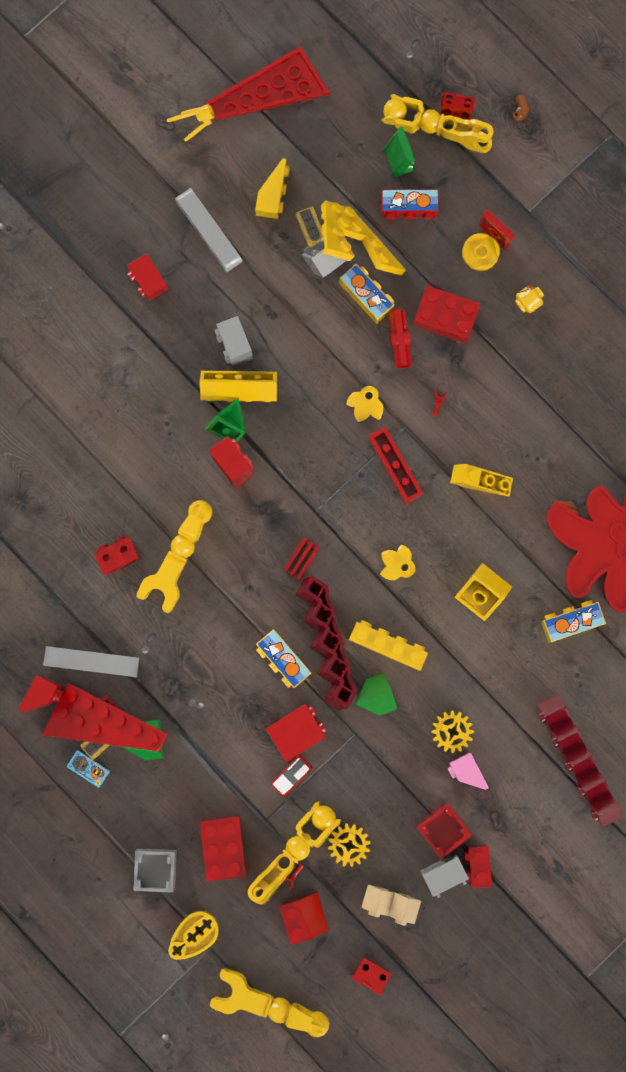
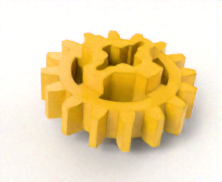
[431,711,474,753]
[328,823,370,867]

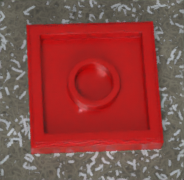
[479,209,515,250]

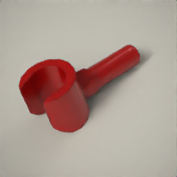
[432,389,446,417]
[282,863,304,890]

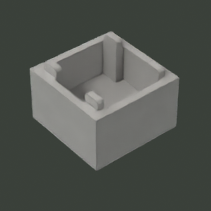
[302,236,347,278]
[215,316,253,367]
[133,849,177,892]
[420,853,469,898]

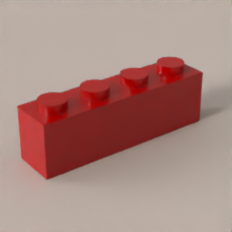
[368,427,423,505]

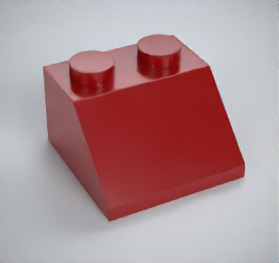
[18,675,64,712]
[279,892,329,945]

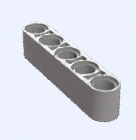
[175,188,243,272]
[43,646,139,677]

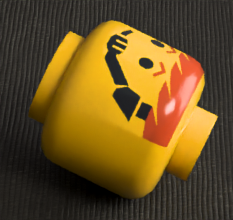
[515,285,544,313]

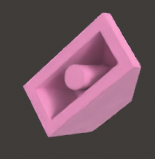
[447,752,489,790]

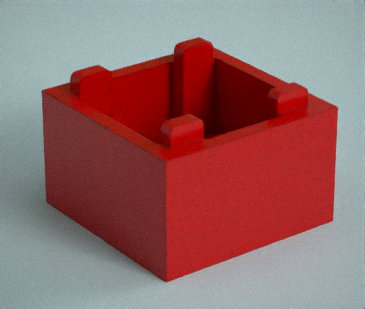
[416,802,472,859]

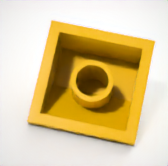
[454,563,512,621]

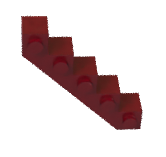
[295,575,357,711]
[537,694,623,827]

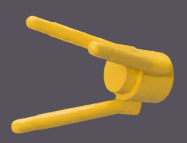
[167,104,215,141]

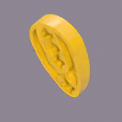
[168,911,219,960]

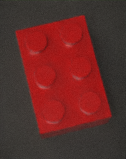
[413,285,481,344]
[209,436,254,489]
[200,815,247,882]

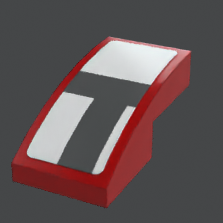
[270,754,313,798]

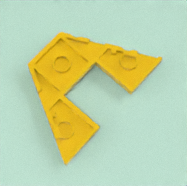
[321,200,406,276]

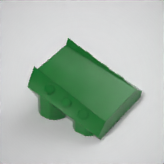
[382,127,415,178]

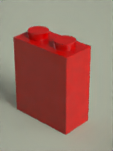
[266,704,327,762]

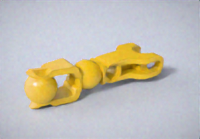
[381,94,493,153]
[137,500,212,614]
[248,801,341,905]
[210,968,330,1037]

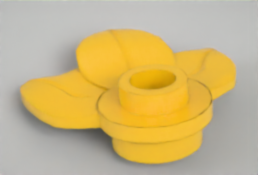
[346,386,383,422]
[380,545,415,580]

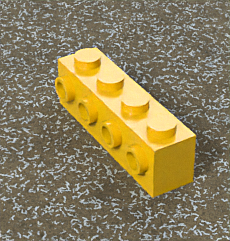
[200,371,277,402]
[349,620,428,671]

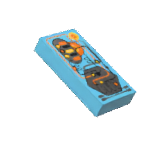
[67,750,110,788]

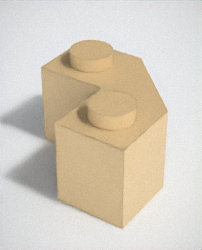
[361,885,421,926]

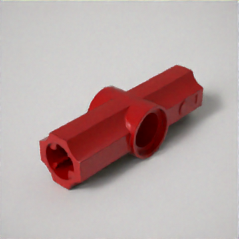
[389,309,412,369]

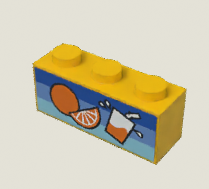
[339,264,394,324]
[541,600,606,643]
[256,629,312,688]

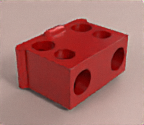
[440,92,476,120]
[351,957,391,995]

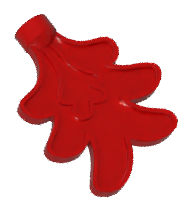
[546,486,626,613]

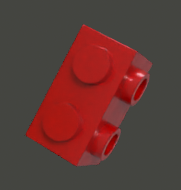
[127,254,168,301]
[94,536,141,575]
[464,844,492,888]

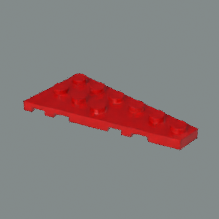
[205,47,330,121]
[42,683,168,752]

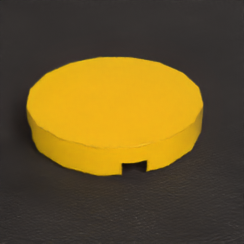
[462,233,500,271]

